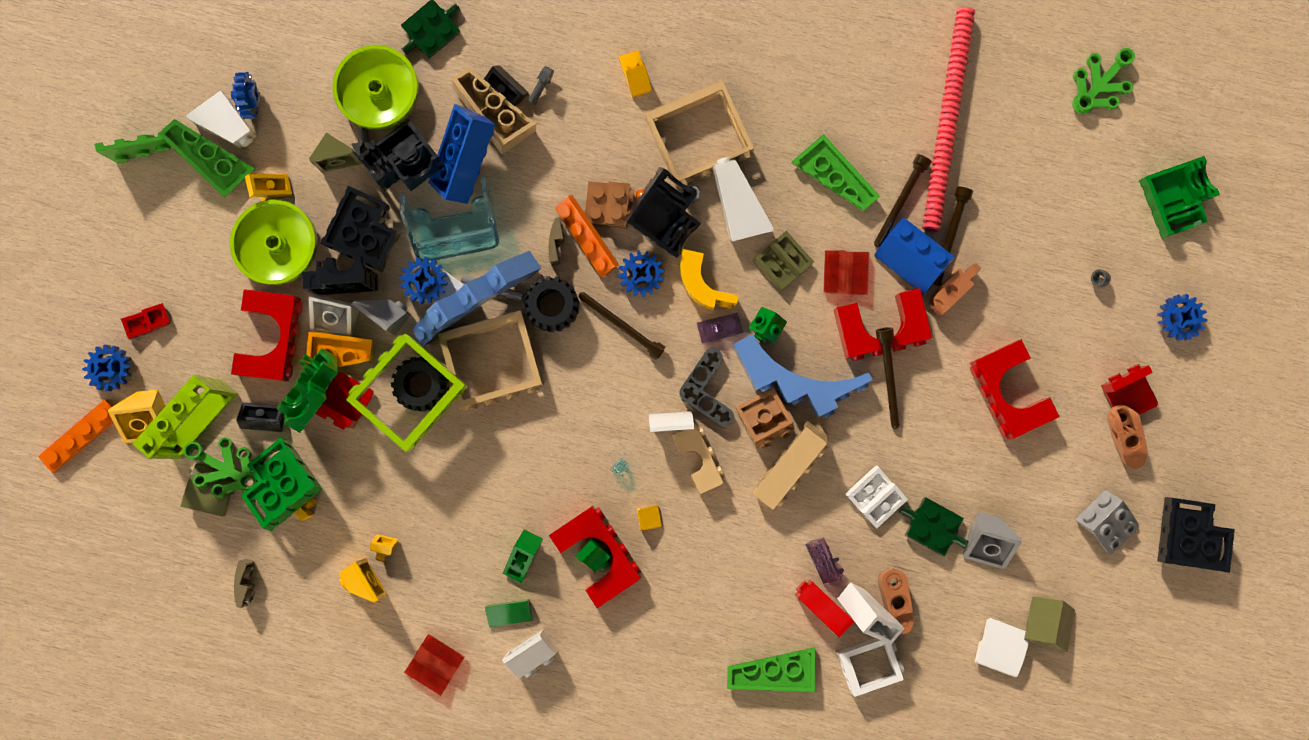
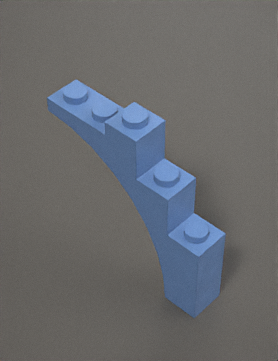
[412,251,541,346]
[732,334,873,419]

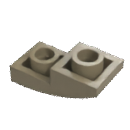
[549,217,567,265]
[234,559,255,608]

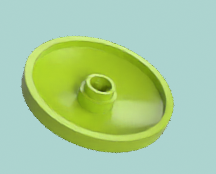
[332,45,419,130]
[230,200,318,286]

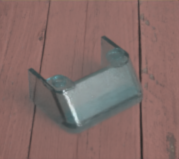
[400,177,499,261]

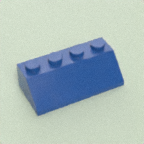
[428,104,495,204]

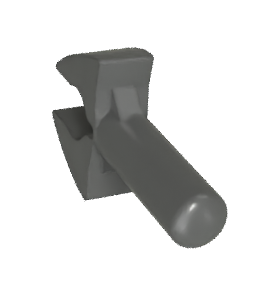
[528,66,554,105]
[352,127,376,156]

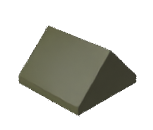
[309,133,363,172]
[1024,597,1075,652]

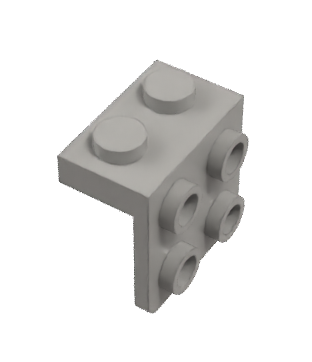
[1075,490,1139,554]

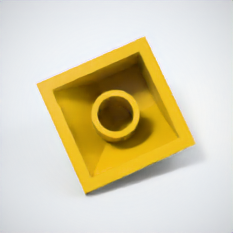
[108,389,165,443]
[338,558,388,602]

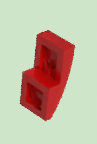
[121,303,171,340]

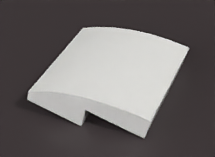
[649,411,694,432]
[845,466,908,529]
[975,618,1029,678]

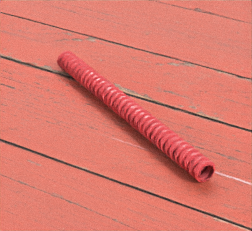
[922,7,976,232]

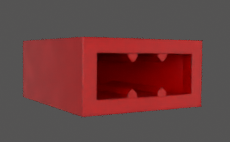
[795,580,855,638]

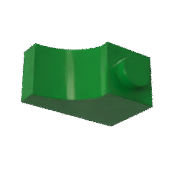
[502,529,543,583]
[575,538,611,572]

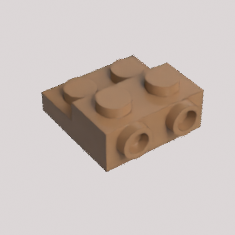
[585,181,634,229]
[735,388,795,448]

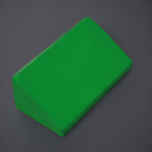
[485,599,532,627]

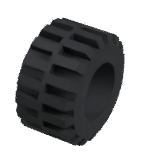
[524,276,579,333]
[391,356,449,412]

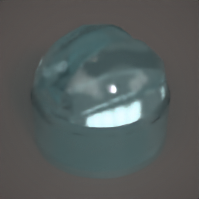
[610,458,629,477]

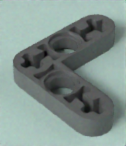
[679,348,734,427]

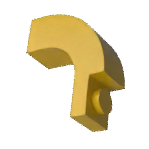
[680,249,739,310]

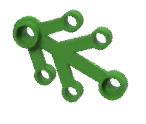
[1072,48,1135,114]
[183,437,257,499]

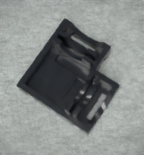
[359,119,445,191]
[623,167,701,258]
[320,186,401,272]
[302,256,379,295]
[1157,497,1235,573]

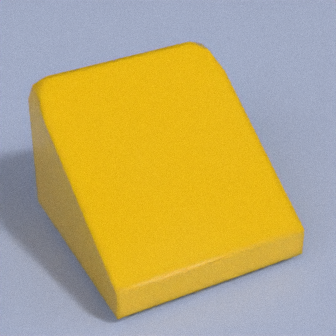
[637,505,662,531]

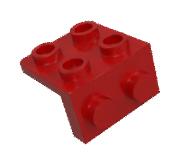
[1101,364,1158,420]
[315,372,374,430]

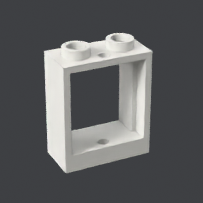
[836,638,905,697]

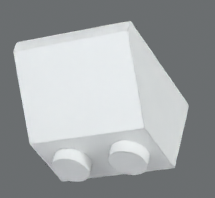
[502,629,557,678]

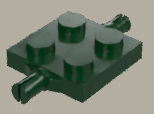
[401,0,461,59]
[899,497,969,556]

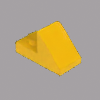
[618,50,652,98]
[245,174,292,201]

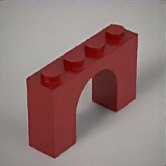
[833,288,932,362]
[231,289,303,382]
[969,339,1060,439]
[549,506,642,608]

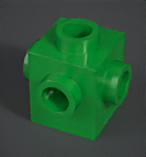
[749,306,787,344]

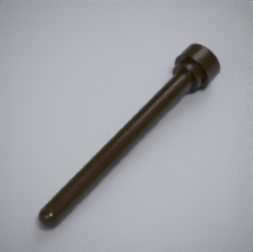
[874,154,932,247]
[934,186,974,286]
[579,292,666,360]
[876,327,900,429]

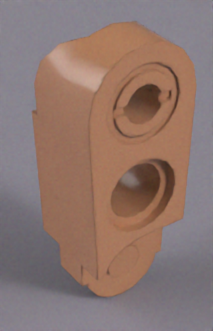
[929,262,981,317]
[1107,404,1148,469]
[878,568,914,634]

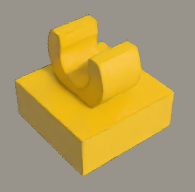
[294,498,317,521]
[370,534,398,562]

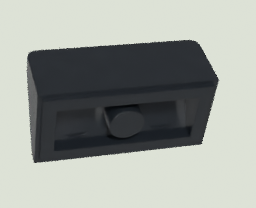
[484,65,529,107]
[236,402,284,432]

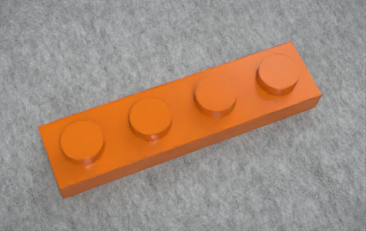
[555,195,619,278]
[38,399,113,473]

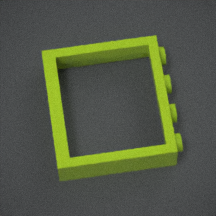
[346,333,468,452]
[132,375,238,459]

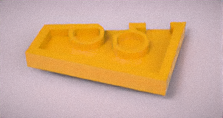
[306,331,374,367]

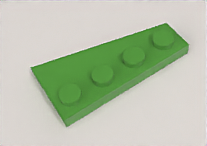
[158,119,255,198]
[94,132,172,164]
[791,134,880,212]
[727,647,815,692]

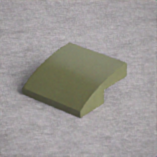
[752,231,814,292]
[180,464,236,516]

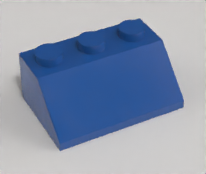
[874,217,954,295]

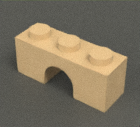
[672,425,725,494]

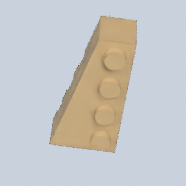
[451,67,536,155]
[752,420,828,510]

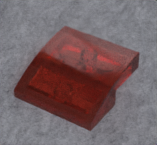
[823,250,870,295]
[404,634,465,696]

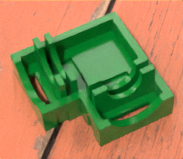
[1139,156,1220,239]
[277,348,338,433]
[241,437,323,531]

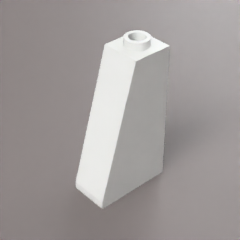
[712,157,774,241]

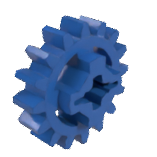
[231,72,261,119]
[618,250,664,297]
[399,257,448,304]
[1157,294,1207,341]
[82,345,133,392]

